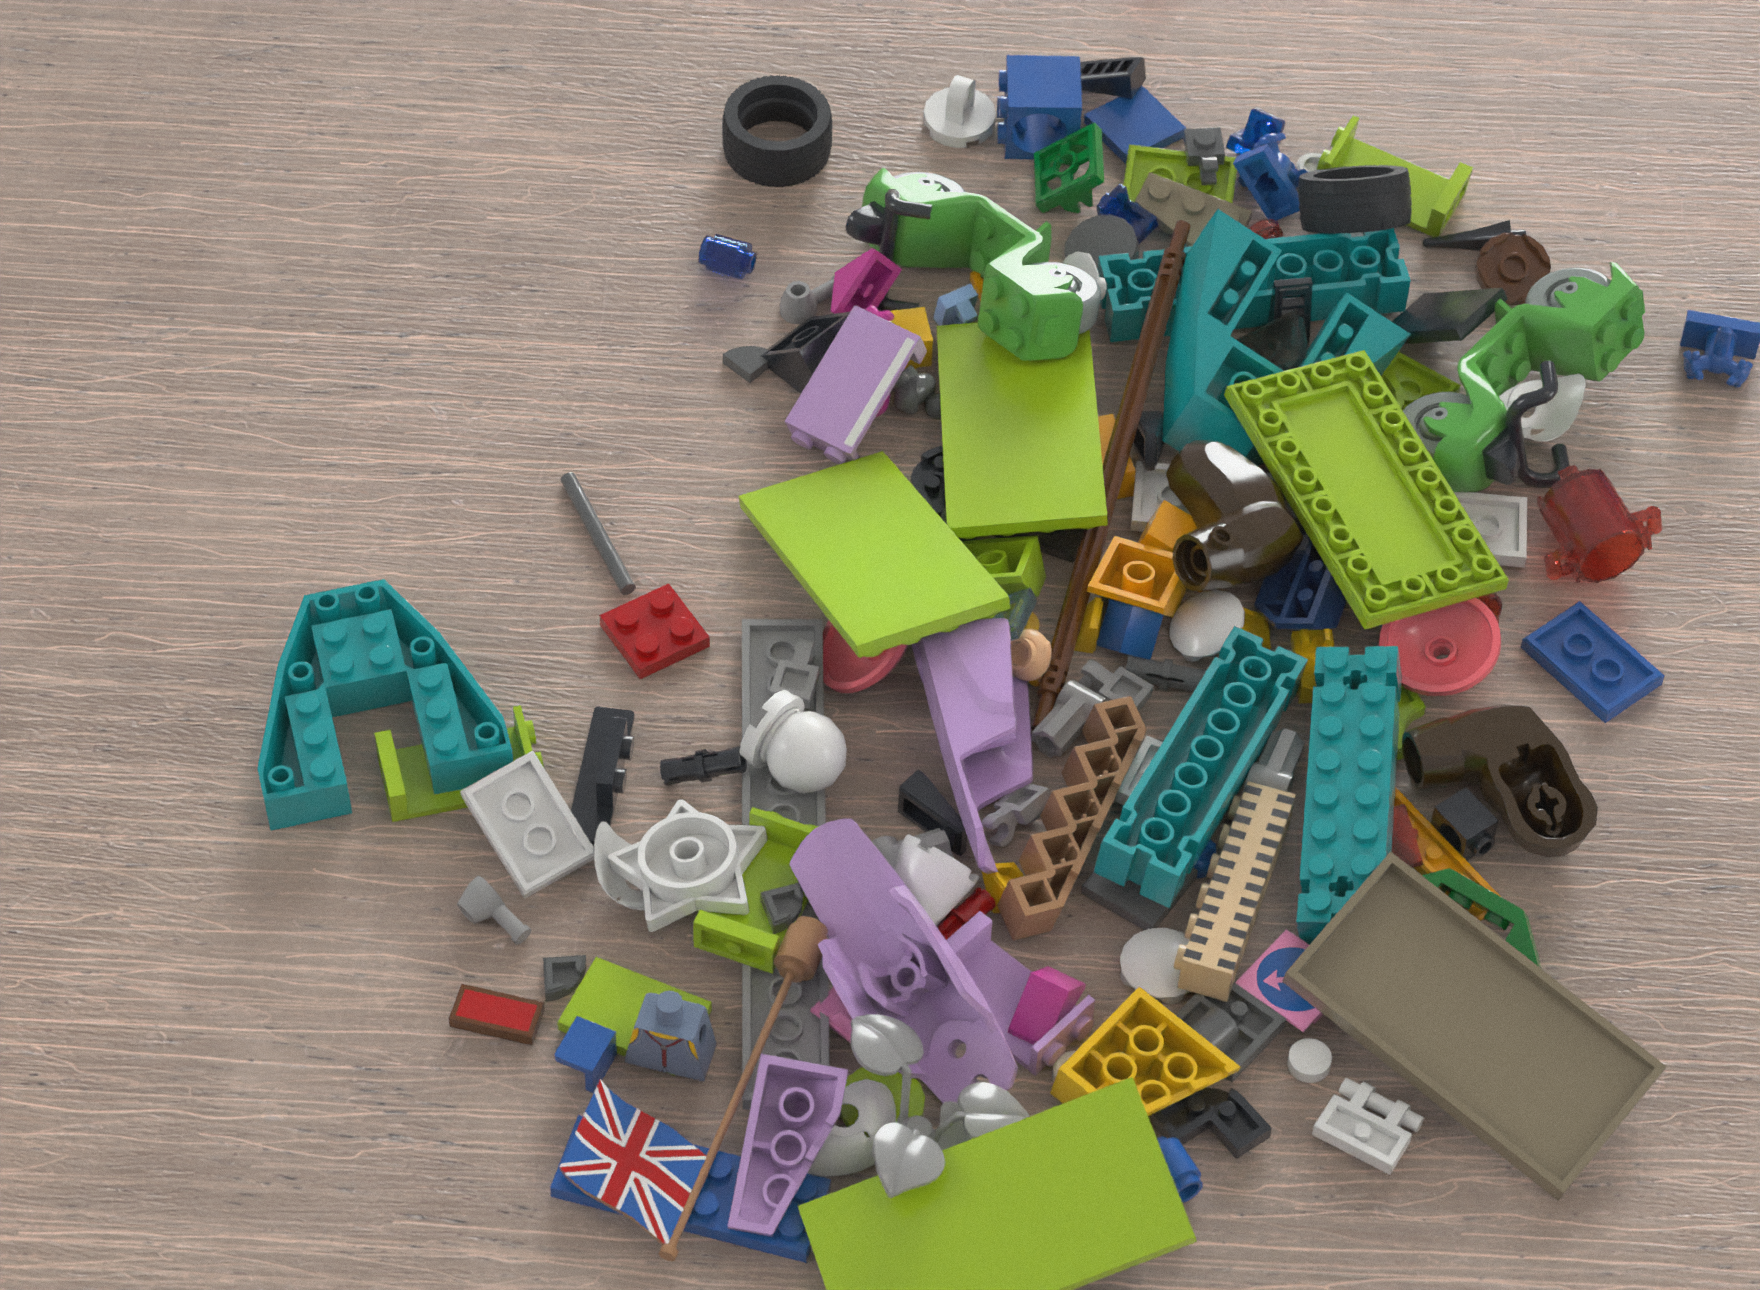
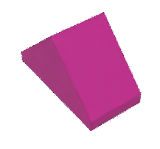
[831,248,902,314]
[1008,966,1086,1045]

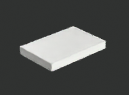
[460,751,594,899]

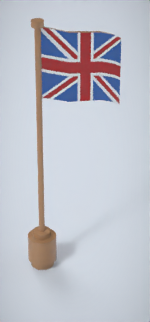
[560,916,828,1261]

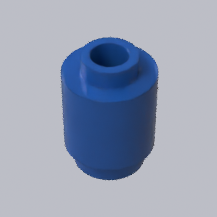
[1157,1137,1203,1203]

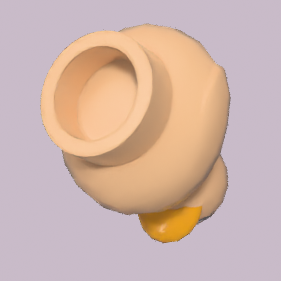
[1011,629,1052,687]

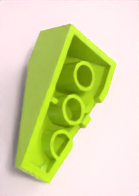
[962,536,1046,601]

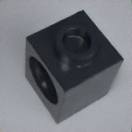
[1431,788,1499,861]

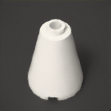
[893,834,979,926]

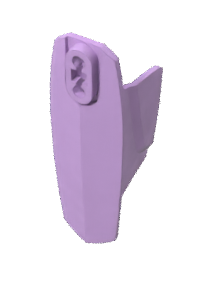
[911,618,1033,874]
[789,818,1018,1103]

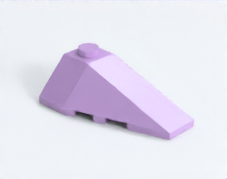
[728,1054,848,1236]

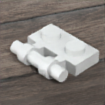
[1312,1078,1424,1175]

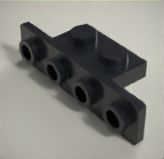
[571,706,635,846]

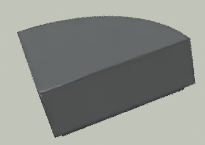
[723,346,769,383]
[761,883,803,934]
[543,955,586,1002]

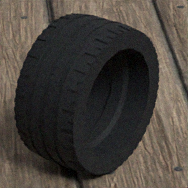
[722,75,833,187]
[1298,165,1412,234]

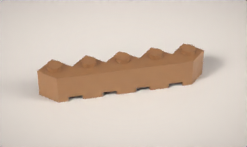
[997,696,1147,941]

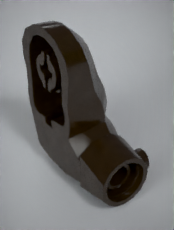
[1166,440,1303,591]
[1402,704,1598,857]

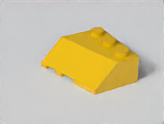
[1050,986,1241,1116]

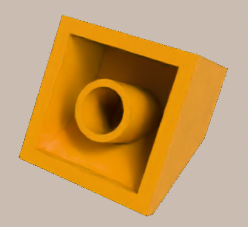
[1087,536,1186,618]

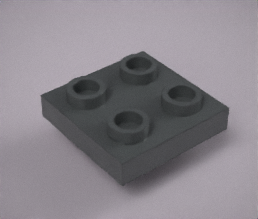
[1175,982,1286,1083]

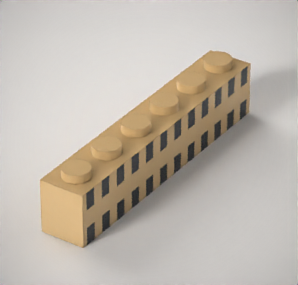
[1173,781,1296,1002]

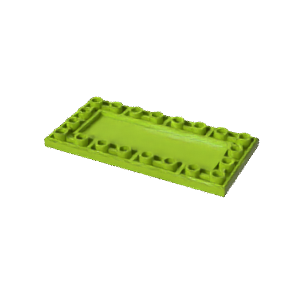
[936,322,1108,539]
[1224,350,1509,630]
[739,451,1010,658]
[798,1077,1197,1290]

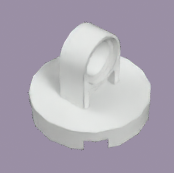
[923,75,996,148]

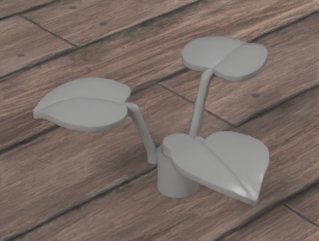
[850,1014,1030,1198]

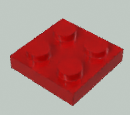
[599,583,710,679]

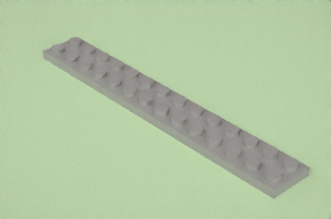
[742,619,830,1109]

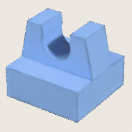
[933,283,978,326]

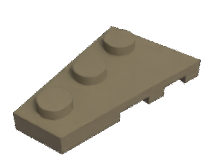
[1134,172,1252,247]

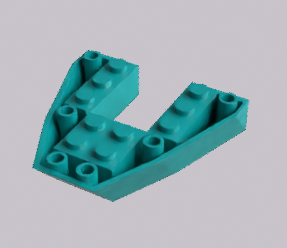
[1162,209,1410,466]
[257,579,513,831]

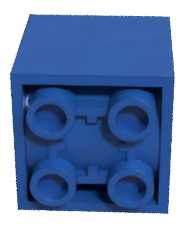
[997,55,1082,160]

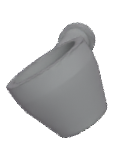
[780,276,834,324]
[457,876,532,945]

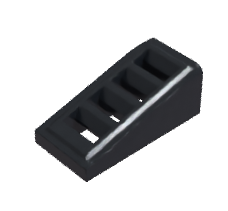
[1080,57,1146,99]
[1266,277,1313,353]
[1133,411,1164,471]
[898,770,967,856]

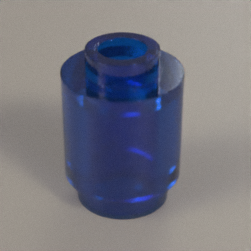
[698,234,757,279]

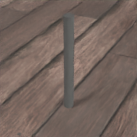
[561,472,636,595]

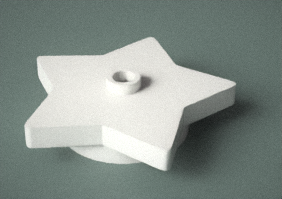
[608,799,767,932]

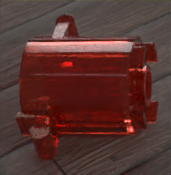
[1537,465,1663,583]

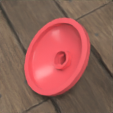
[1379,597,1501,696]
[823,621,908,693]

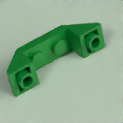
[1422,868,1542,969]

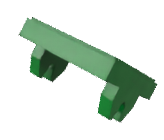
[1034,122,1104,214]

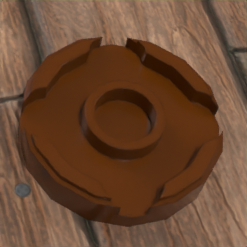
[1475,232,1551,306]

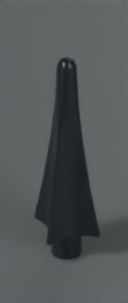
[1423,220,1526,251]

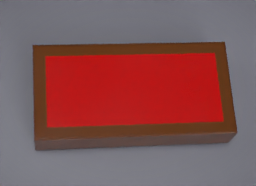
[449,984,545,1045]

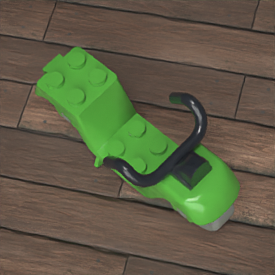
[846,168,1101,361]
[1403,262,1645,493]

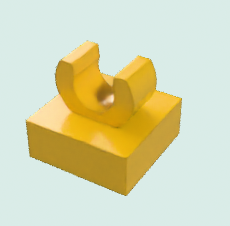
[1290,628,1335,659]

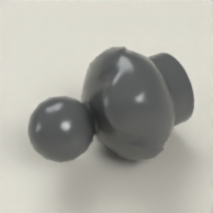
[892,365,941,420]

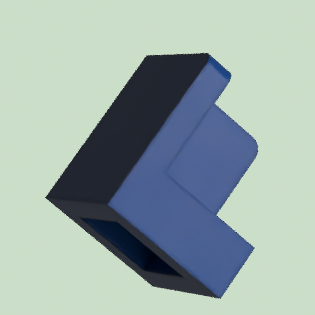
[1097,599,1164,659]
[555,1016,617,1093]

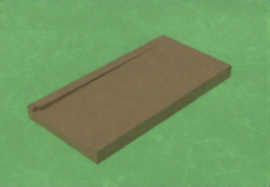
[1282,852,1667,1201]

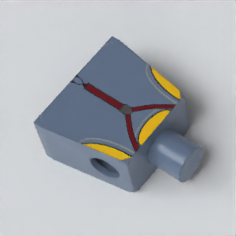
[625,991,716,1081]

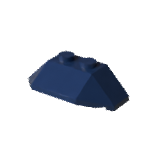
[1254,526,1347,629]

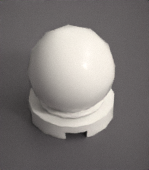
[739,690,847,794]

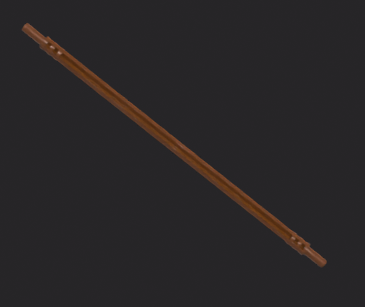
[1031,220,1191,731]

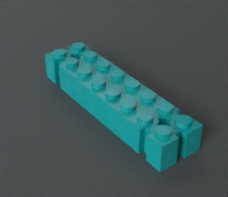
[1097,228,1411,342]
[1094,626,1308,908]
[1296,646,1402,945]

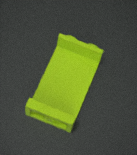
[1316,115,1474,237]
[374,705,544,822]
[693,807,818,974]

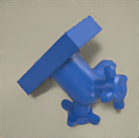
[1233,133,1308,223]
[1680,310,1760,388]

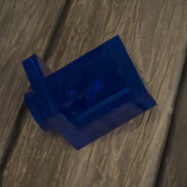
[1226,107,1285,156]
[1096,184,1158,245]

